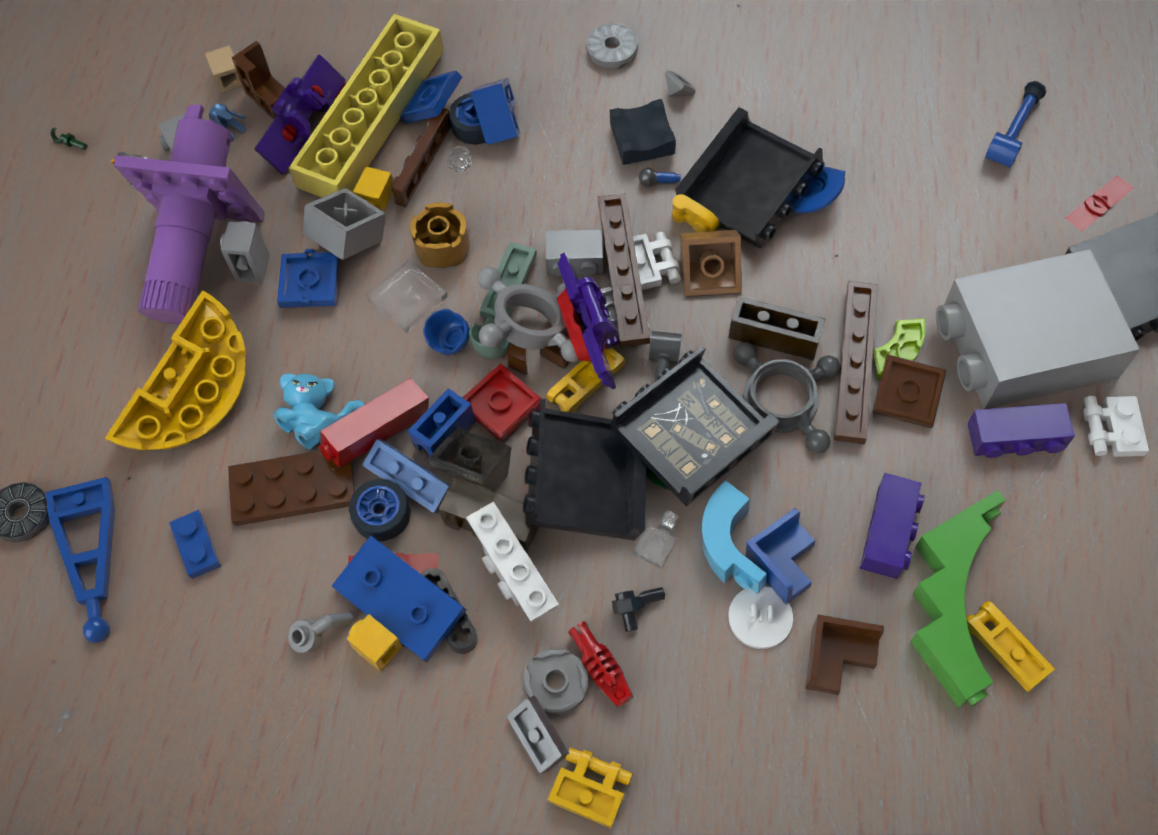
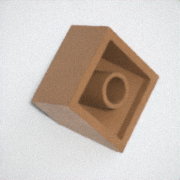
[680,230,742,296]

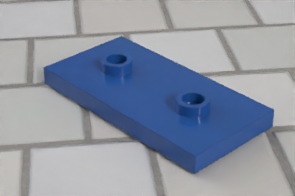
[332,535,467,662]

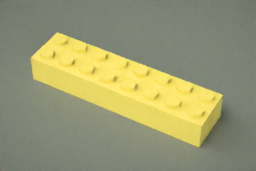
[289,14,444,198]

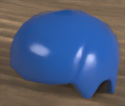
[423,309,470,356]

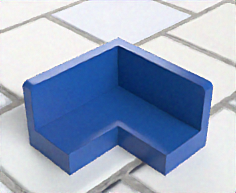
[471,78,520,145]
[745,508,815,604]

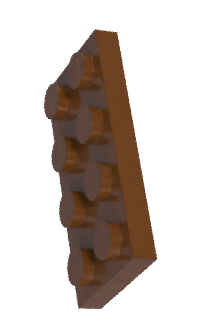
[228,451,355,526]

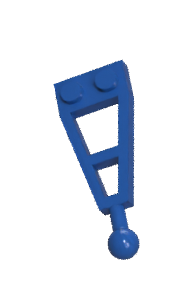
[46,477,115,643]

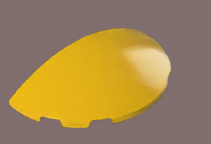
[105,290,246,450]

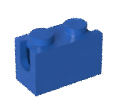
[408,388,476,464]

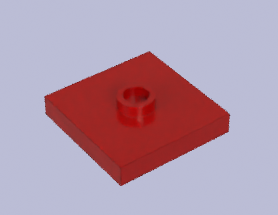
[462,363,541,442]

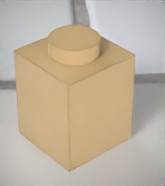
[205,45,242,93]

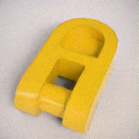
[672,194,719,232]

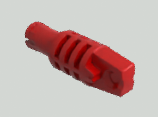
[568,621,634,708]

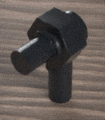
[611,587,665,632]

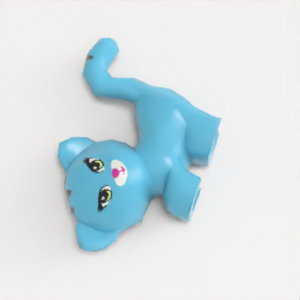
[273,373,366,450]

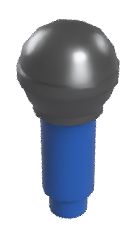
[639,167,681,187]

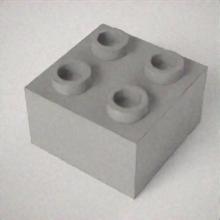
[302,188,386,260]

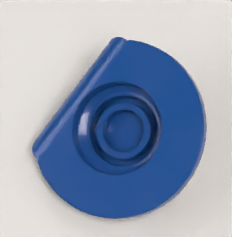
[792,166,845,213]

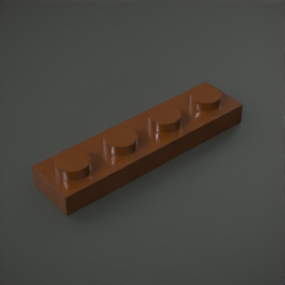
[391,108,451,207]

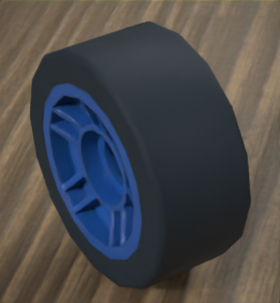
[449,93,486,145]
[349,479,411,542]

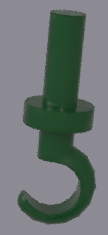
[50,127,87,150]

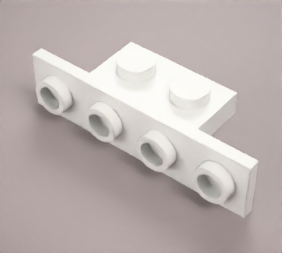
[466,502,559,623]

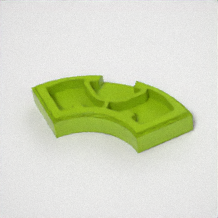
[872,318,926,379]

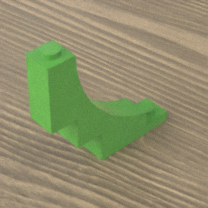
[910,490,1006,708]

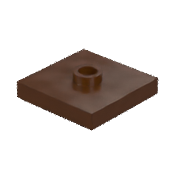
[872,355,947,428]

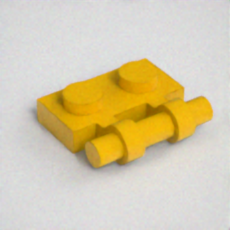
[547,747,633,829]

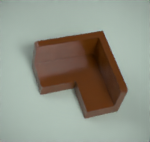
[231,41,285,120]
[805,614,884,695]

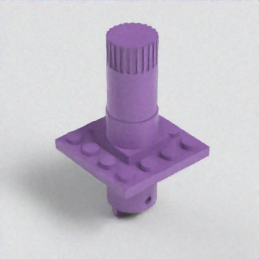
[114,105,264,324]

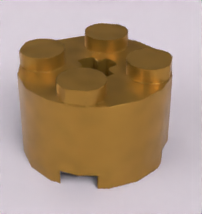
[410,202,470,268]

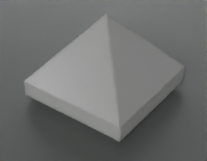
[665,70,696,97]

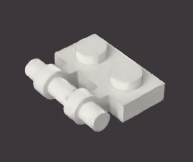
[633,232,681,290]
[1083,396,1149,457]

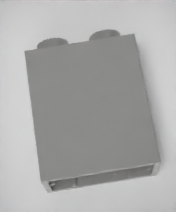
[936,249,1140,409]

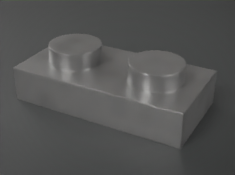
[506,696,569,774]

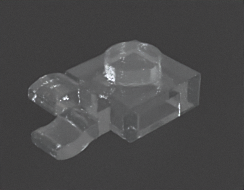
[634,510,679,569]

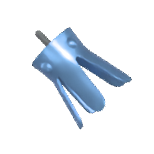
[209,103,246,141]

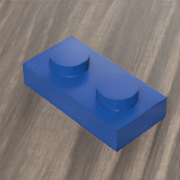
[169,510,221,579]

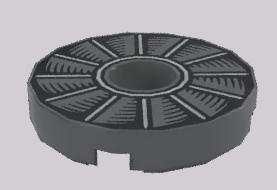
[0,482,49,543]

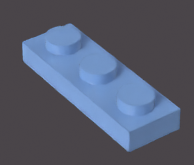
[362,439,451,513]

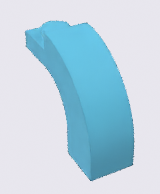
[702,480,767,594]

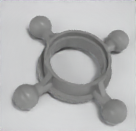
[478,267,579,362]

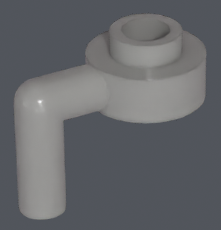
[288,612,353,653]

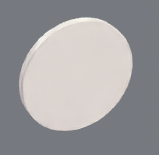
[728,586,793,649]

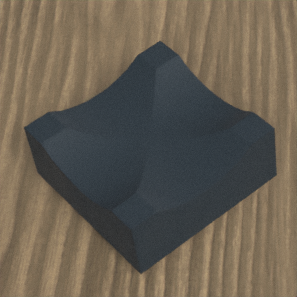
[610,99,676,165]

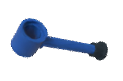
[985,81,1046,168]

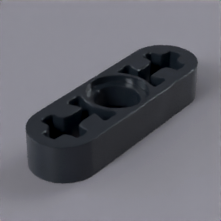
[421,568,477,654]

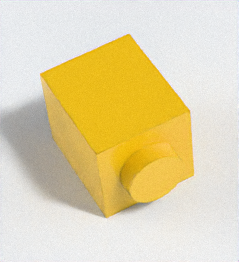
[353,166,393,212]
[347,614,402,672]

